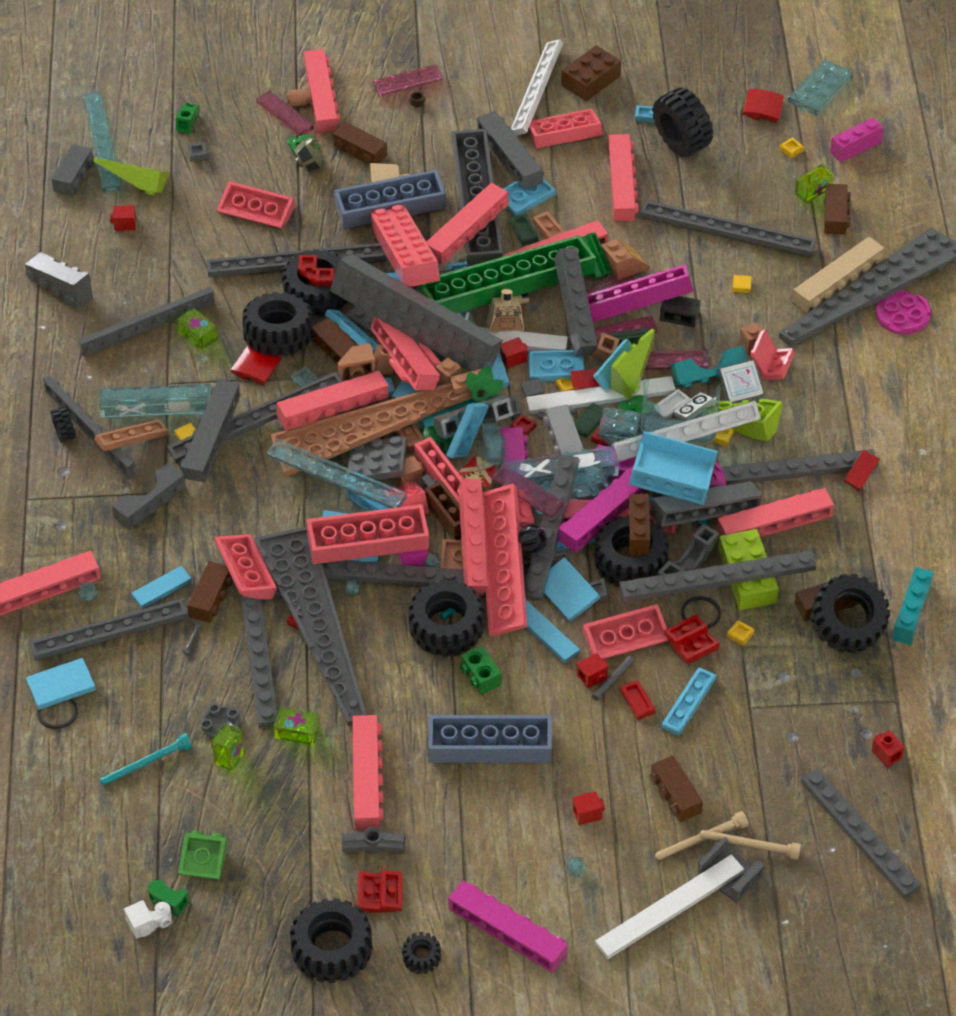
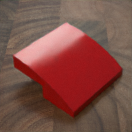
[743,89,784,123]
[230,346,282,386]
[664,615,720,665]
[357,869,402,913]

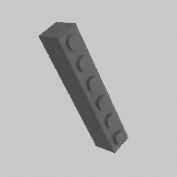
[477,111,544,190]
[554,248,598,357]
[180,380,241,482]
[649,481,763,527]

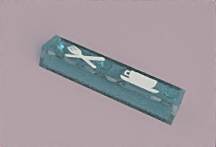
[99,384,212,417]
[501,446,619,490]

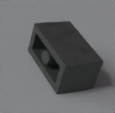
[659,296,701,328]

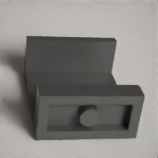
[697,837,765,903]

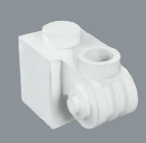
[124,900,172,939]

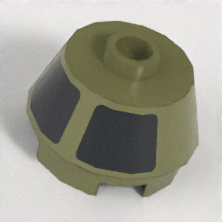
[294,137,327,172]

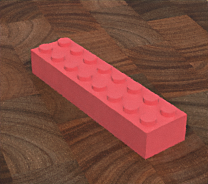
[370,205,440,287]

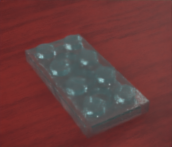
[788,59,853,116]

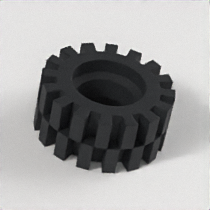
[50,406,76,443]
[402,932,441,974]

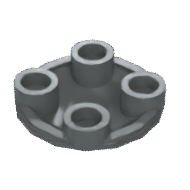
[200,703,240,738]

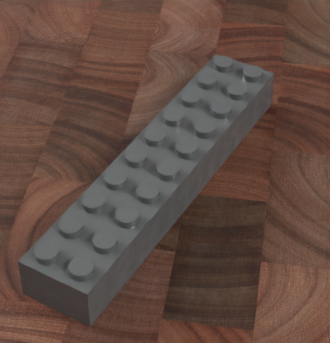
[452,129,503,267]
[330,254,503,372]

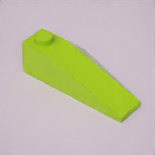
[93,158,169,195]
[610,329,655,398]
[700,399,783,442]

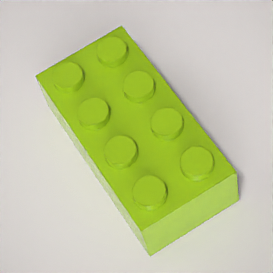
[718,529,779,610]

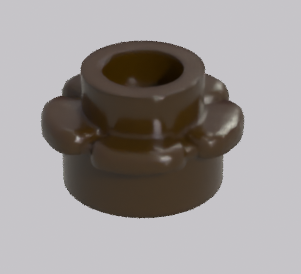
[409,92,426,107]

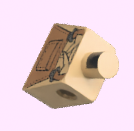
[487,289,524,332]

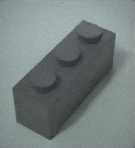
[52,144,94,196]

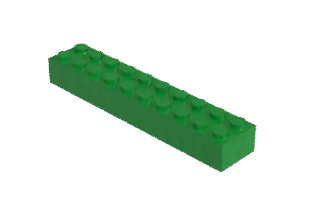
[417,235,596,313]

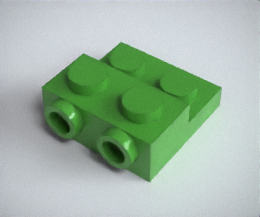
[178,830,228,880]

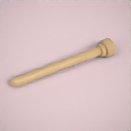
[655,811,749,860]
[700,830,801,860]

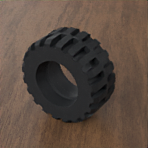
[652,87,714,157]
[282,249,348,317]
[242,292,312,357]
[595,515,669,587]
[810,573,890,653]
[408,580,484,656]
[290,898,373,983]

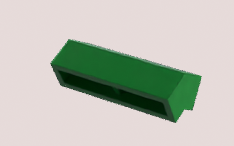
[581,233,612,281]

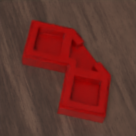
[298,255,335,286]

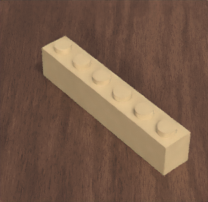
[792,237,885,313]

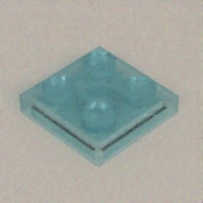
[598,407,641,439]

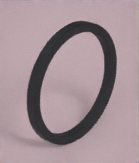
[681,596,721,629]
[37,699,78,729]

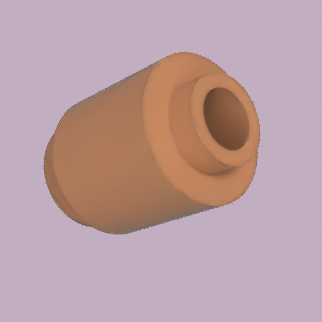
[286,89,311,107]

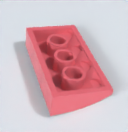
[528,109,602,149]
[216,181,296,229]
[214,534,277,599]
[582,604,668,659]

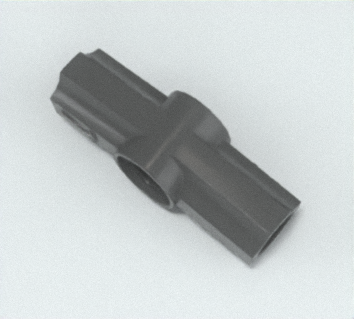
[341,827,405,854]

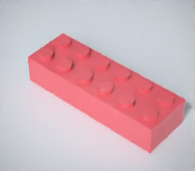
[307,504,429,564]

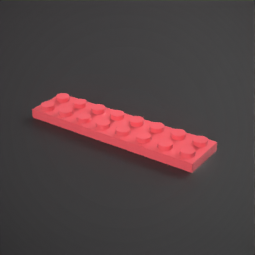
[482,484,527,637]

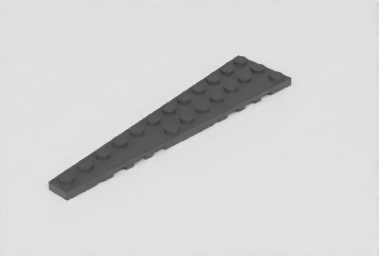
[779,228,956,346]
[254,526,367,726]

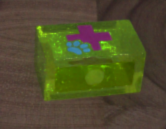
[794,164,834,204]
[177,308,218,350]
[273,707,320,746]
[212,723,245,772]

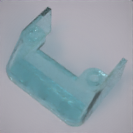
[640,379,721,443]

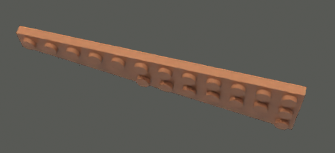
[270,383,484,477]

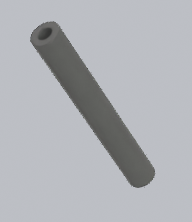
[592,656,634,701]

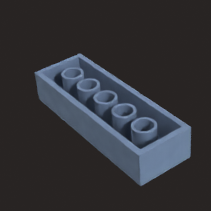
[334,169,446,229]
[428,715,552,763]

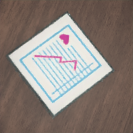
[718,360,765,404]

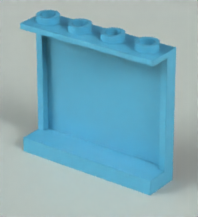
[629,431,718,505]

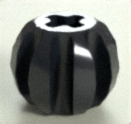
[519,525,547,553]

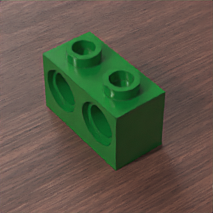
[460,645,502,695]

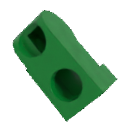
[176,102,200,134]
[148,880,190,917]

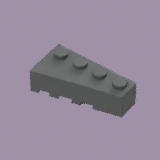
[25,252,93,310]

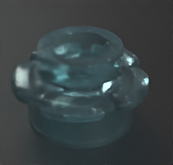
[424,552,441,568]
[345,579,360,598]
[79,582,98,601]
[567,857,587,877]

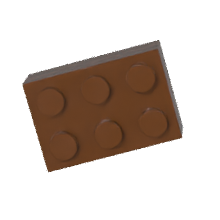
[561,45,621,101]

